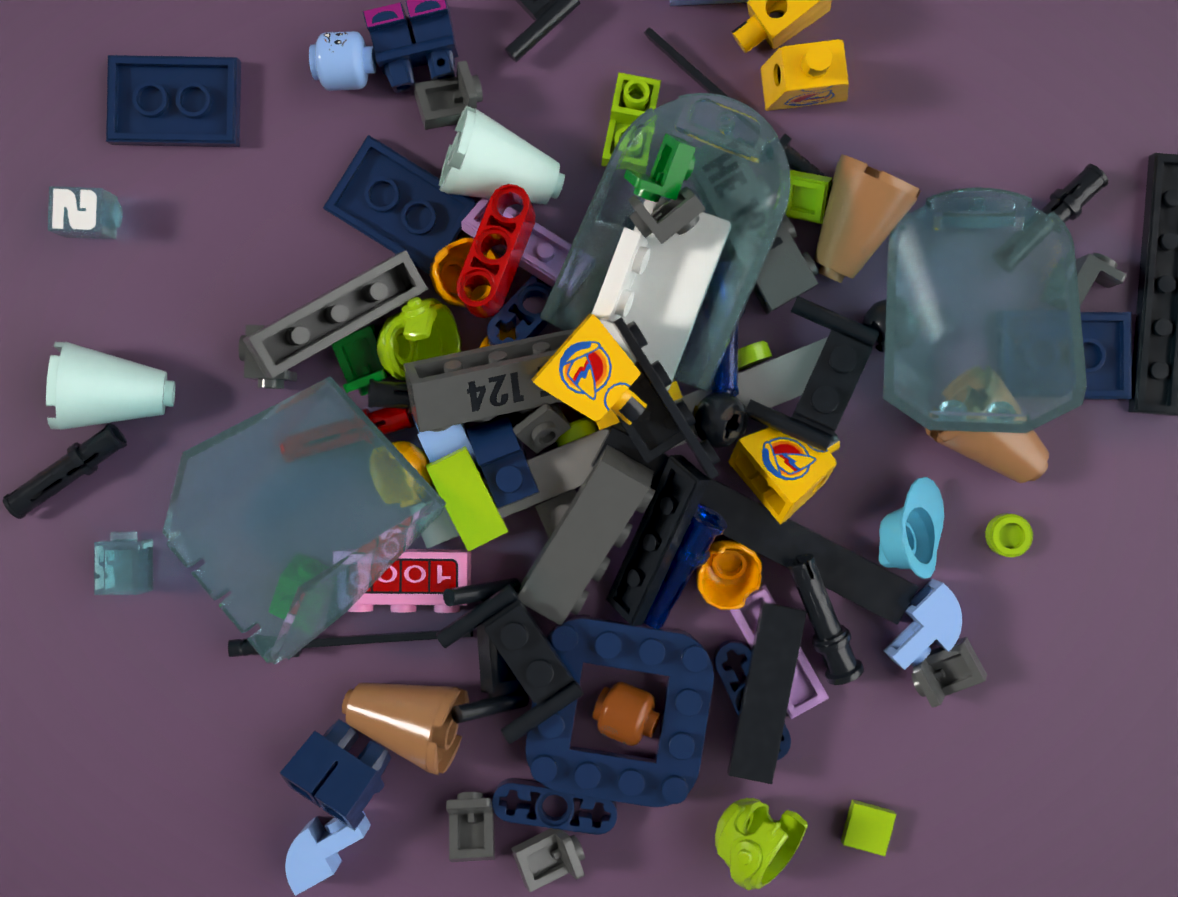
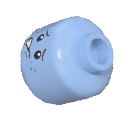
[309,31,376,91]

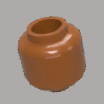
[593,681,661,746]

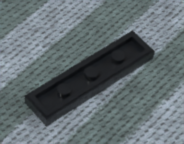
[606,455,710,626]
[727,601,807,784]

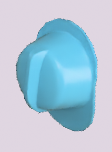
[879,477,944,579]

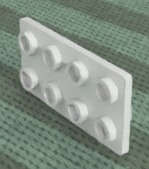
[592,197,731,391]

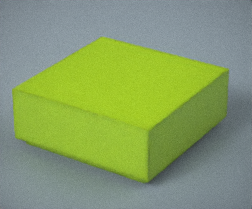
[780,170,832,224]
[840,799,897,856]

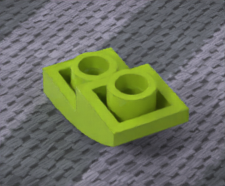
[601,72,661,174]
[426,446,508,552]

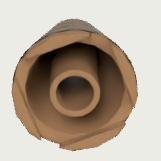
[814,154,921,283]
[925,368,1049,483]
[342,682,469,775]

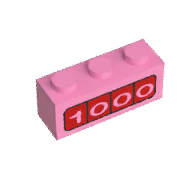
[334,548,471,613]

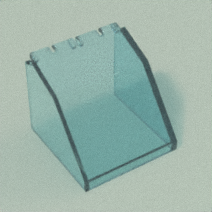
[162,376,446,665]

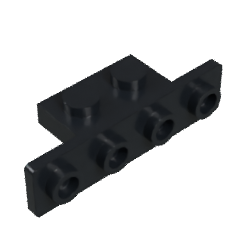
[613,317,720,480]

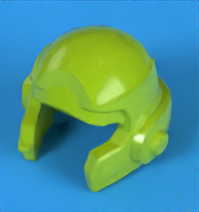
[376,297,461,380]
[715,798,808,890]

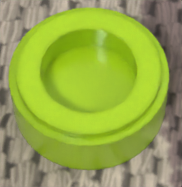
[727,341,773,372]
[555,417,598,447]
[985,513,1033,557]

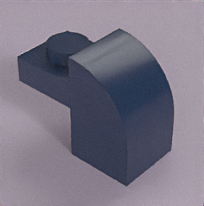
[467,413,540,509]

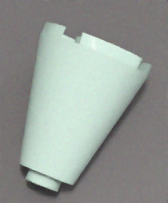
[439,106,565,205]
[46,342,175,430]

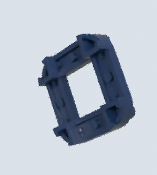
[525,614,714,807]

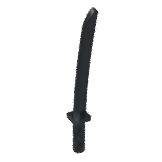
[644,27,833,190]
[228,630,473,657]

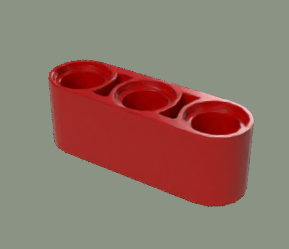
[456,184,536,318]

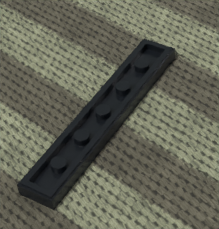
[1128,153,1178,416]

